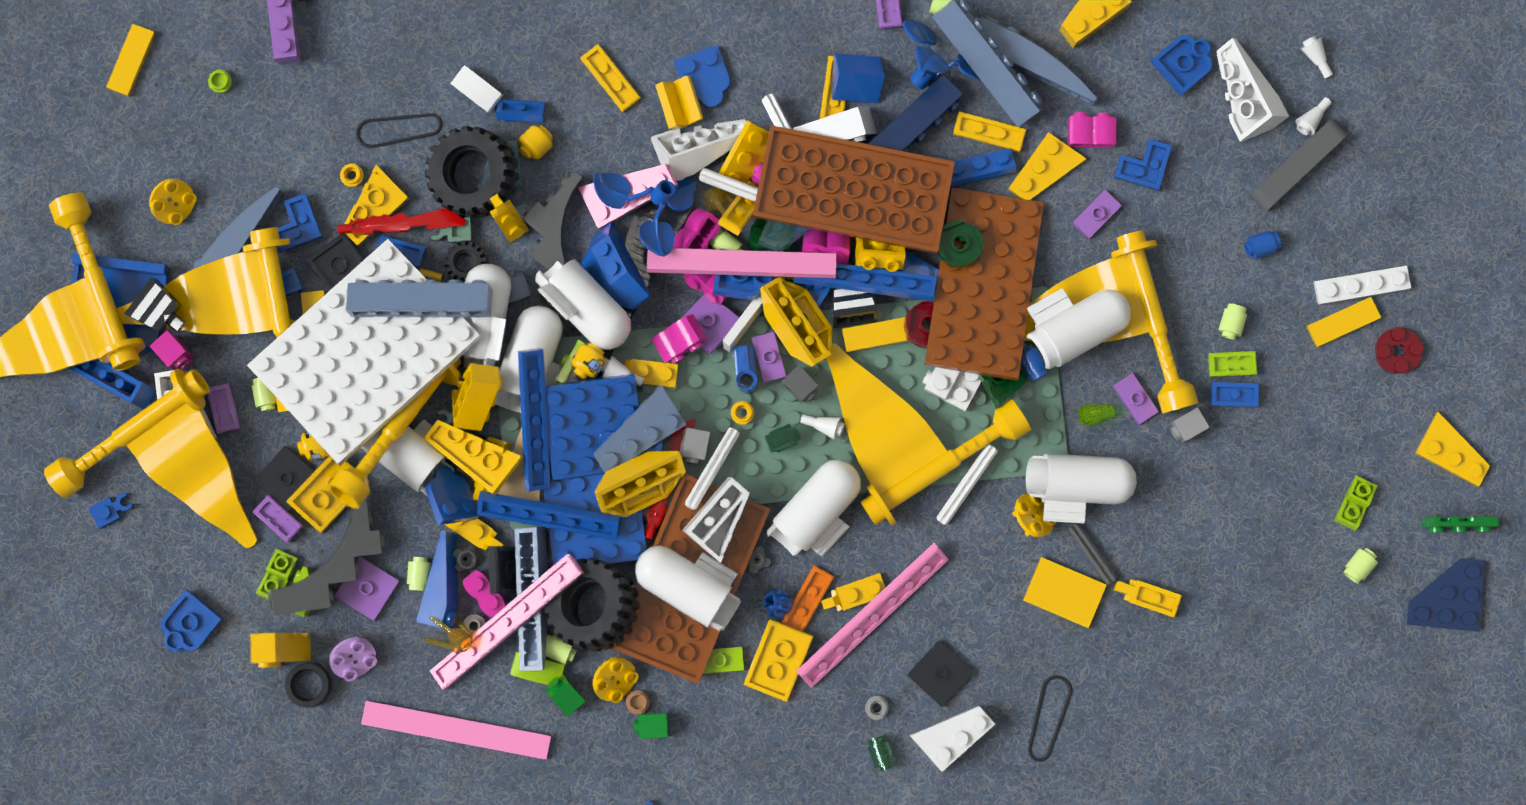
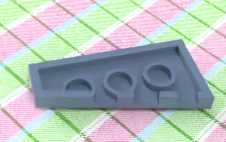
[593,384,686,472]

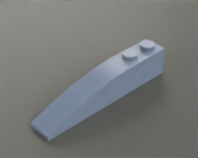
[980,17,1097,106]
[194,187,283,268]
[514,527,548,671]

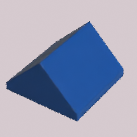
[832,53,885,103]

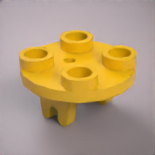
[149,178,196,225]
[1012,493,1057,538]
[592,657,639,703]

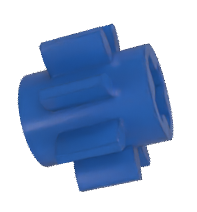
[763,589,792,618]

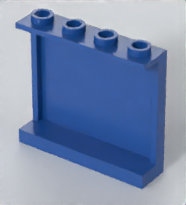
[71,253,170,353]

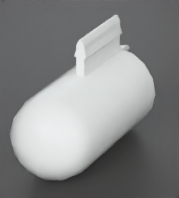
[535,259,631,349]
[463,264,511,368]
[1026,289,1131,369]
[495,305,563,413]
[361,420,454,496]
[1026,453,1137,523]
[767,459,861,557]
[635,545,741,631]

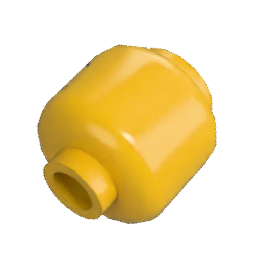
[518,125,553,160]

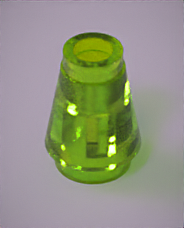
[1078,404,1115,427]

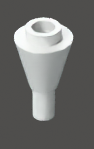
[1301,36,1333,78]
[1296,98,1332,135]
[600,356,644,387]
[800,414,845,440]

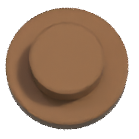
[626,690,650,714]

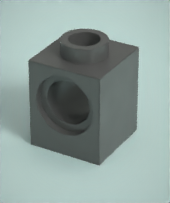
[782,365,818,403]

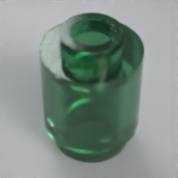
[765,423,801,453]
[867,735,897,771]

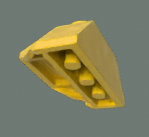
[760,277,832,367]
[594,451,686,517]

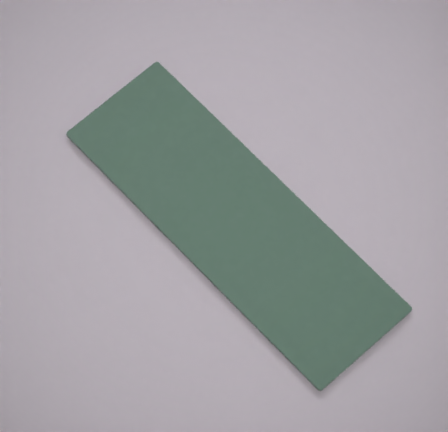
[495,287,1068,530]

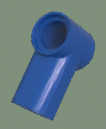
[733,345,758,394]

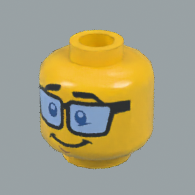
[571,343,606,379]
[297,431,329,461]

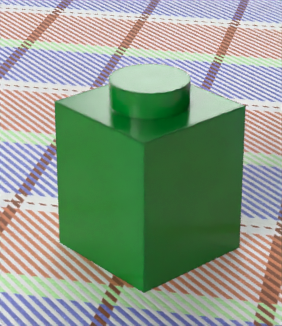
[545,674,585,717]
[634,713,669,739]

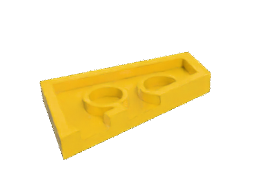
[719,120,769,183]
[1008,132,1086,200]
[344,165,409,247]
[1415,412,1490,487]

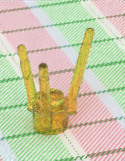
[703,186,753,230]
[424,614,473,654]

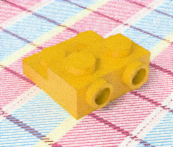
[855,238,906,272]

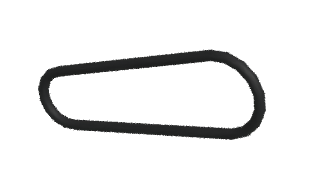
[356,113,442,148]
[1028,675,1072,762]

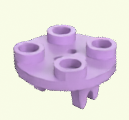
[329,636,377,682]

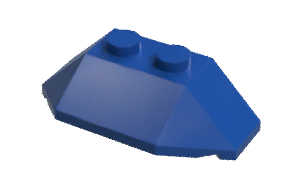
[581,222,651,310]

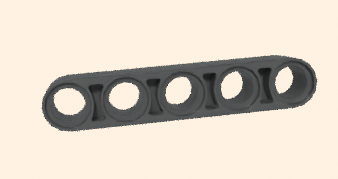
[1249,118,1347,212]

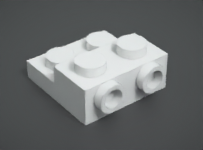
[922,367,981,412]

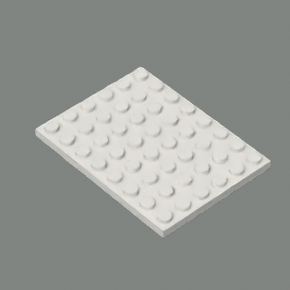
[247,239,481,466]

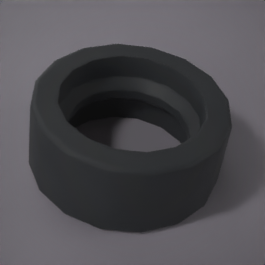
[285,663,332,708]

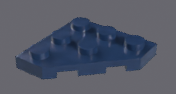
[1407,559,1485,632]

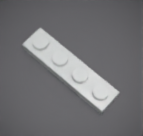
[1314,266,1411,305]

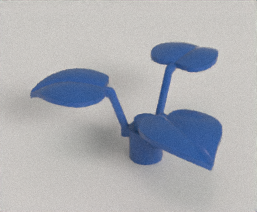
[902,19,981,89]
[593,173,697,257]

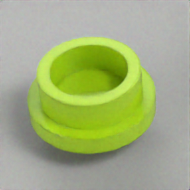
[208,70,232,93]

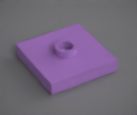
[682,294,739,355]
[334,556,400,621]

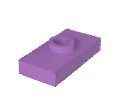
[876,0,903,30]
[1072,190,1122,239]
[751,332,786,383]
[1112,373,1159,425]
[207,383,241,434]
[253,495,304,543]

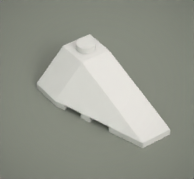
[1217,38,1289,142]
[651,119,746,181]

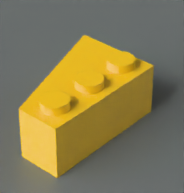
[1059,0,1131,48]
[451,363,503,431]
[251,633,311,668]

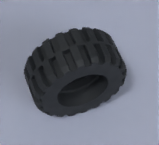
[425,126,519,218]
[544,558,639,652]

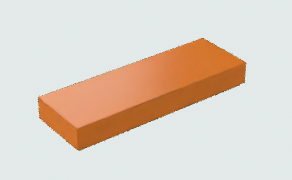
[781,565,834,631]

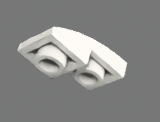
[450,65,503,113]

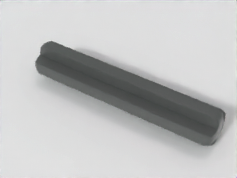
[1068,523,1117,585]

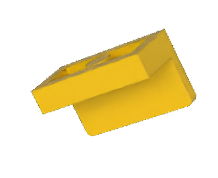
[655,76,703,129]

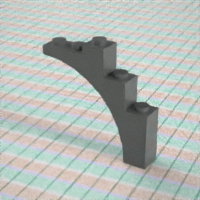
[523,172,583,302]
[268,494,385,615]

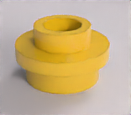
[340,164,364,187]
[731,401,754,425]

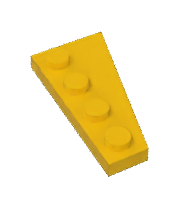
[423,420,524,495]

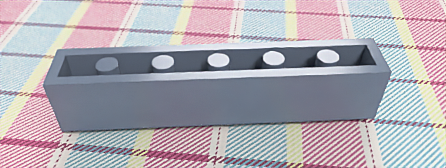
[932,0,1042,127]
[346,280,493,317]

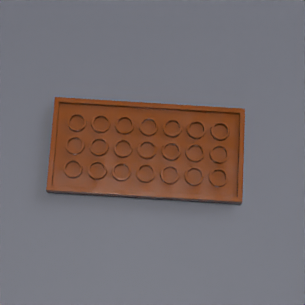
[752,125,955,254]
[924,188,1044,381]
[612,474,770,684]

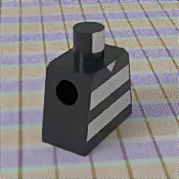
[124,278,186,332]
[833,288,877,328]

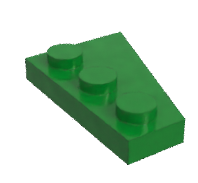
[1422,517,1498,533]

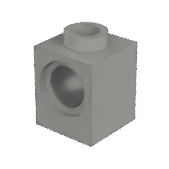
[1170,407,1210,443]
[680,428,710,464]

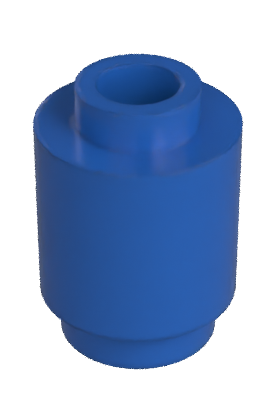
[1244,231,1281,260]
[1021,345,1049,381]

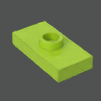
[556,340,586,384]
[1208,351,1257,377]
[703,647,744,674]

